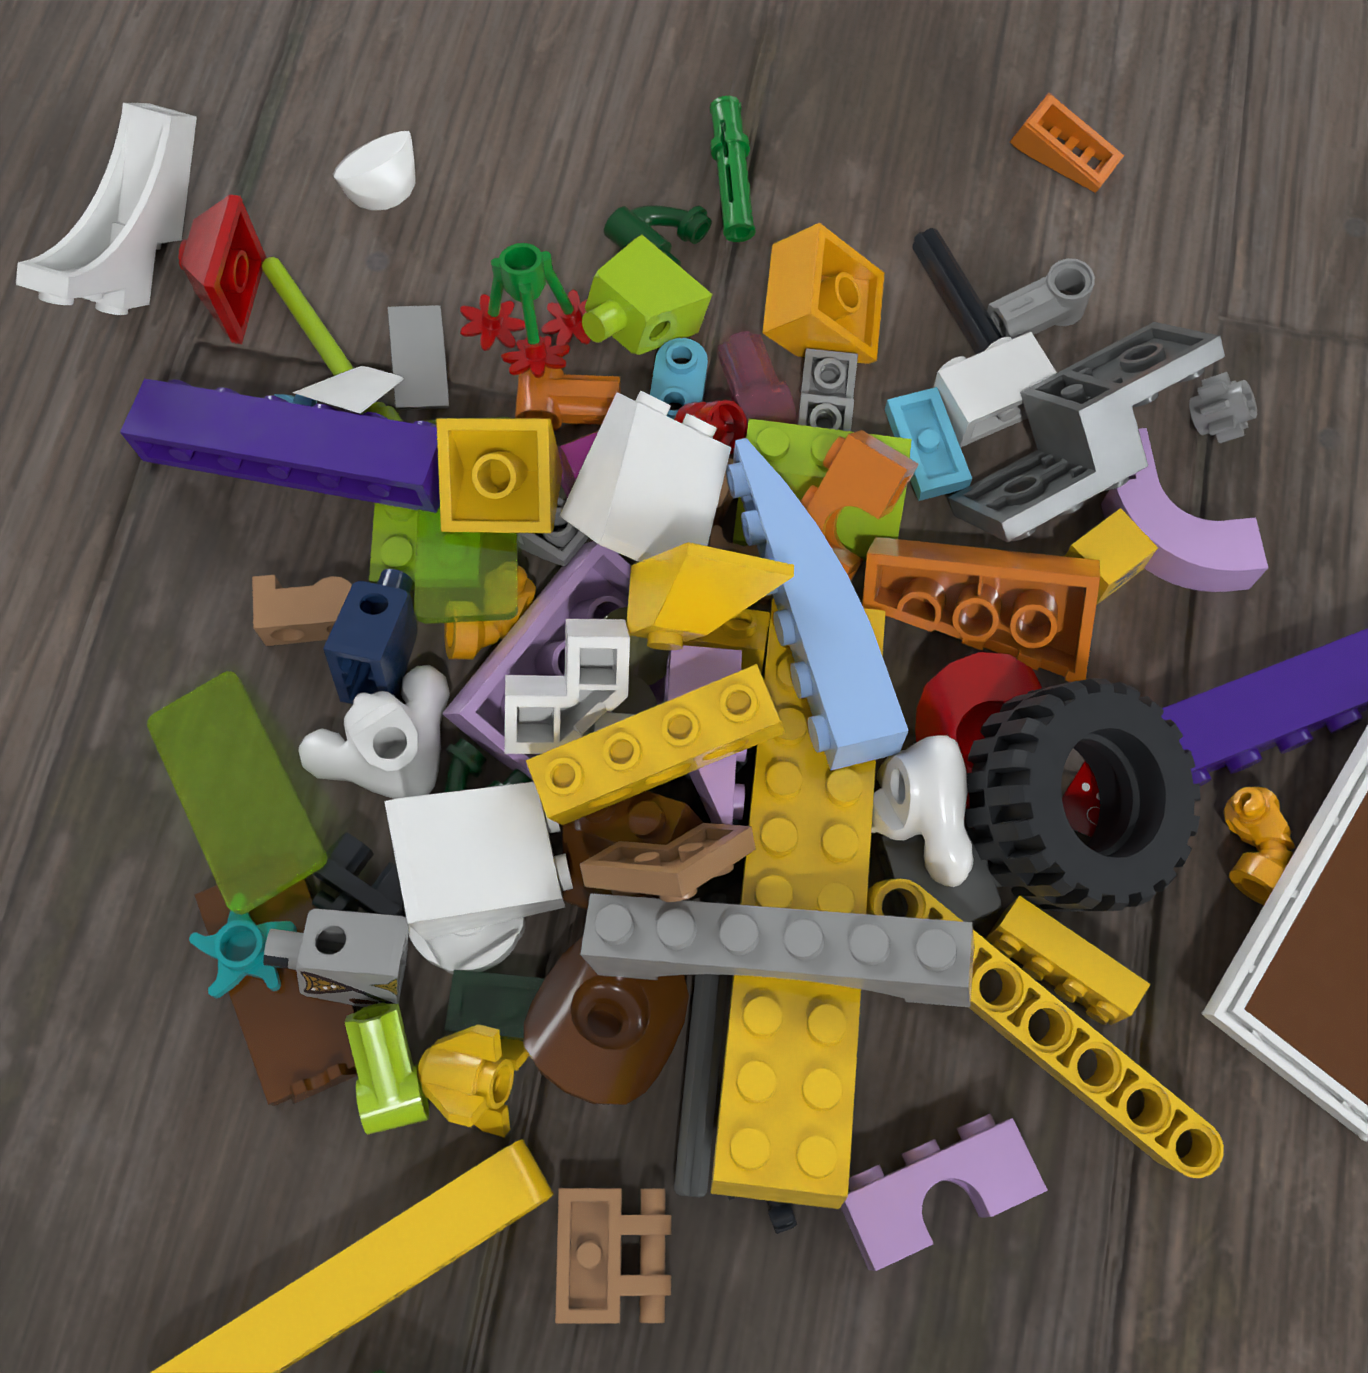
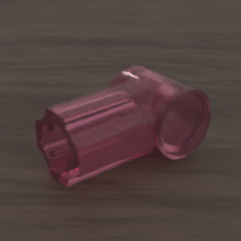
[718,331,796,424]

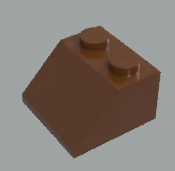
[562,791,704,910]

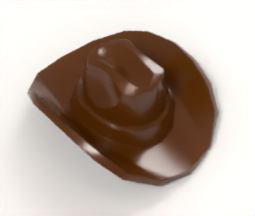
[523,936,689,1105]

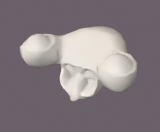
[298,665,450,799]
[871,735,974,887]

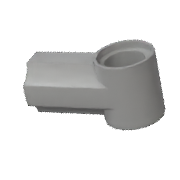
[987,258,1095,339]

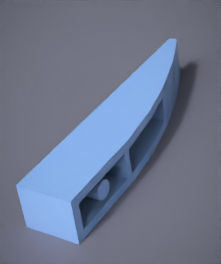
[726,438,909,770]

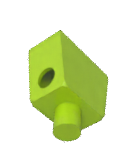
[582,235,712,355]

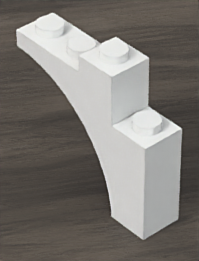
[16,103,197,315]

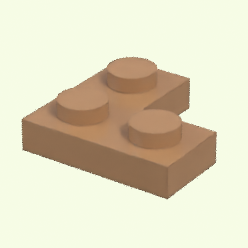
[580,823,756,902]

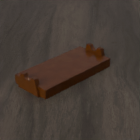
[194,852,358,1106]

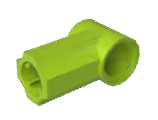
[345,1002,430,1135]

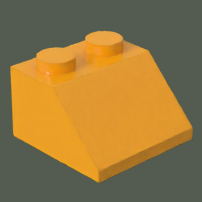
[762,223,884,364]

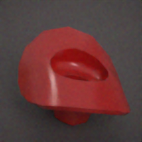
[915,652,1042,820]

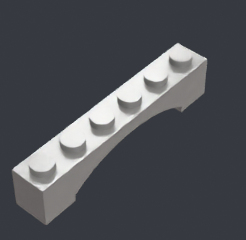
[580,894,974,1007]

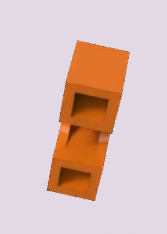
[800,430,919,581]

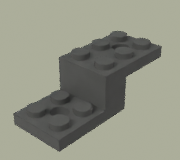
[948,322,1225,542]

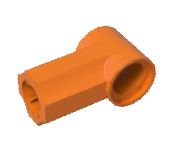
[515,367,621,431]

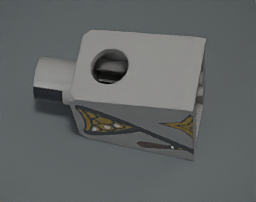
[263,909,409,1007]

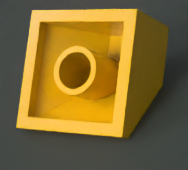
[626,542,794,650]

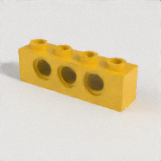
[526,664,786,825]

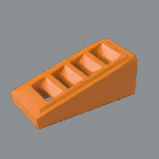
[1009,93,1124,193]

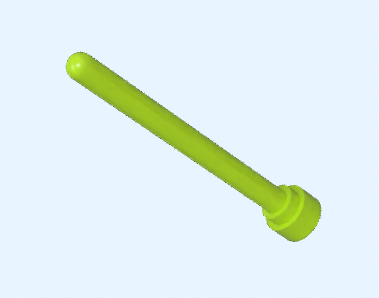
[262,257,403,422]

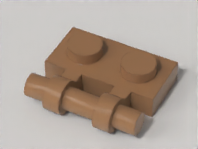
[555,1188,672,1323]

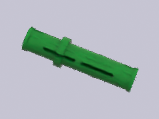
[710,96,756,242]

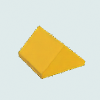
[437,418,563,533]

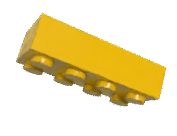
[986,895,1151,1025]

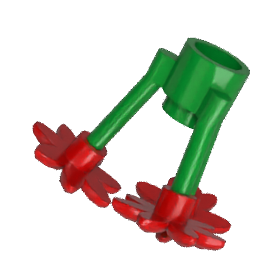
[460,243,591,379]

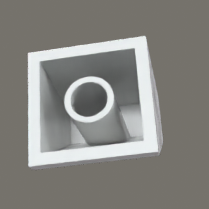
[559,391,731,562]
[384,782,573,940]

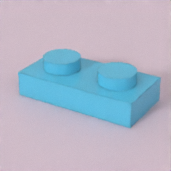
[885,387,972,501]

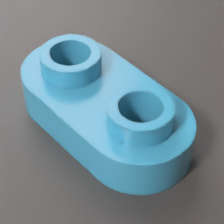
[650,338,708,420]

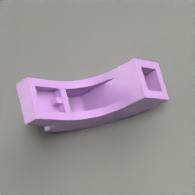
[1101,428,1268,592]

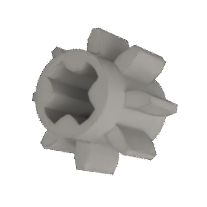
[1189,372,1257,443]

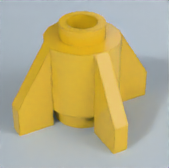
[418,1024,530,1137]

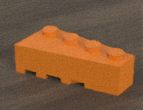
[862,537,1100,682]

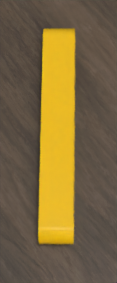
[866,879,1224,1178]
[151,1139,554,1373]

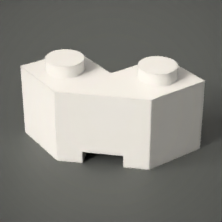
[504,619,630,754]

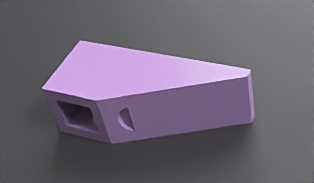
[664,645,747,825]

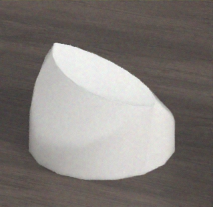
[333,131,415,210]

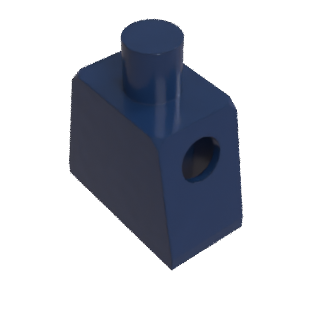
[323,569,418,704]

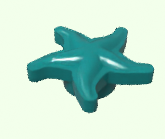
[189,894,297,999]

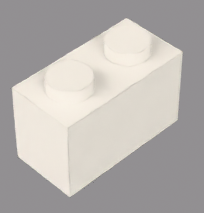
[933,332,1057,447]

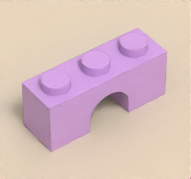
[841,1114,1048,1271]

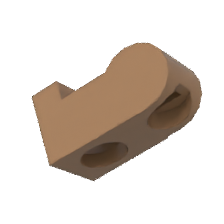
[252,575,352,646]

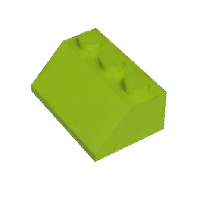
[733,419,912,561]

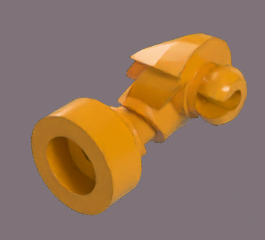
[444,564,536,660]
[1224,787,1295,905]

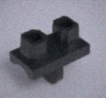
[304,832,406,917]

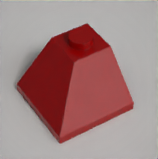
[178,194,267,344]

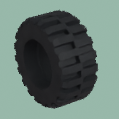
[965,678,1201,912]

